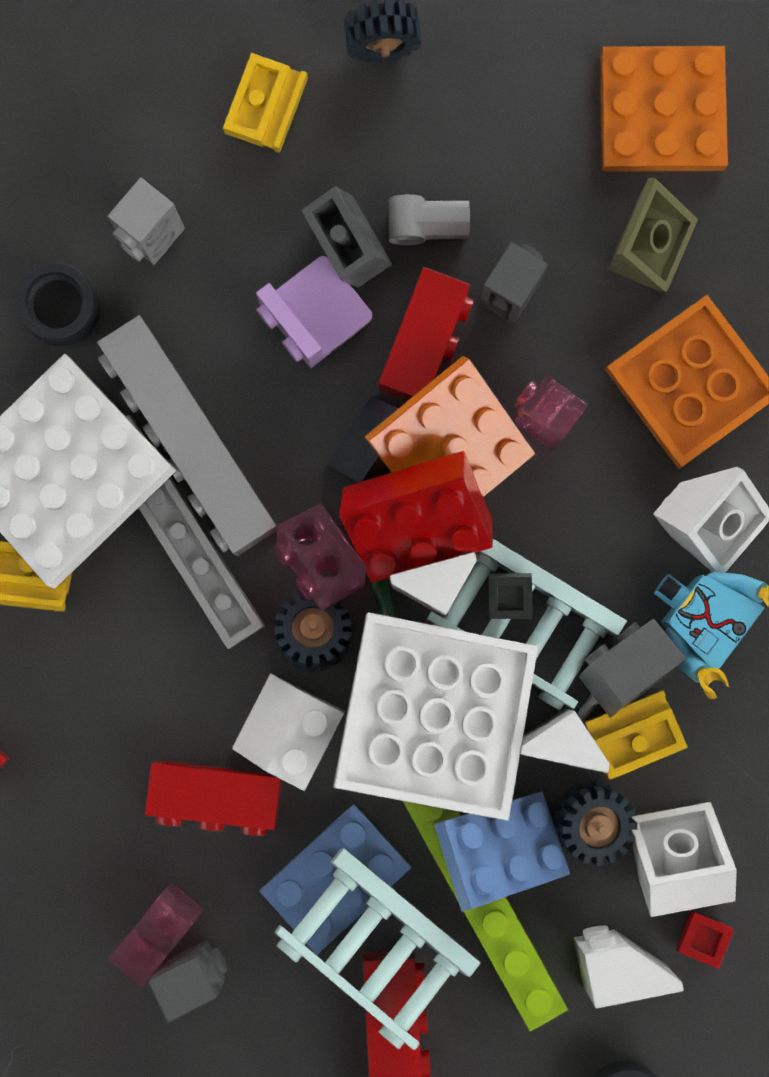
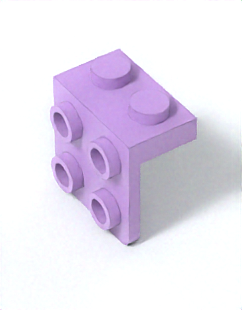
[256,256,372,369]

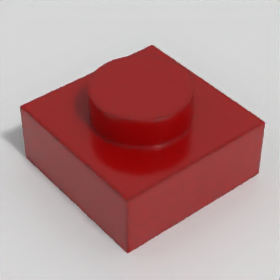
[676,909,734,969]

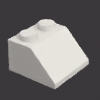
[232,673,345,791]
[631,802,737,917]
[574,925,684,1008]

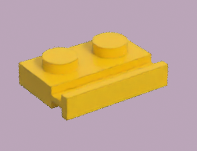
[223,53,308,153]
[0,541,72,612]
[583,690,688,780]

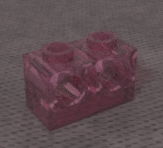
[513,374,588,451]
[274,503,366,610]
[108,883,204,988]

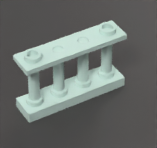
[426,539,627,711]
[274,848,480,1051]

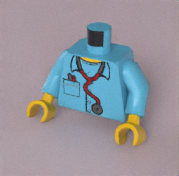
[654,571,769,699]

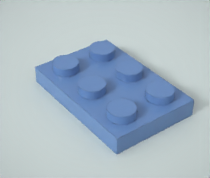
[434,791,570,911]
[260,802,411,955]

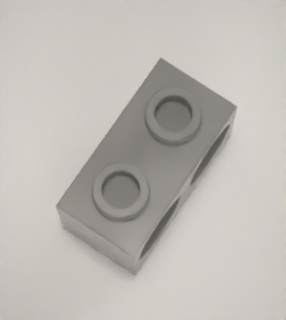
[108,177,185,265]

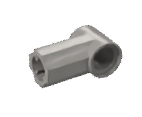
[388,194,470,246]

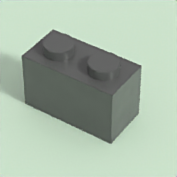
[301,186,392,287]
[479,242,548,327]
[579,618,686,718]
[148,940,228,1022]

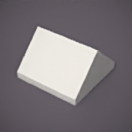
[390,552,477,617]
[520,708,610,773]

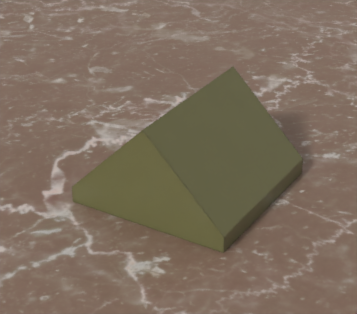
[607,178,698,293]

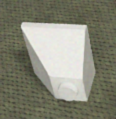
[653,467,769,572]

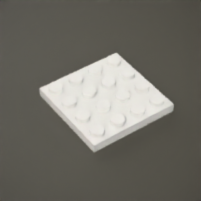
[0,353,176,589]
[333,612,538,820]

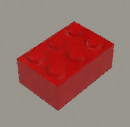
[339,450,493,583]

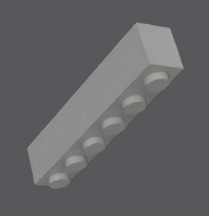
[97,315,279,556]

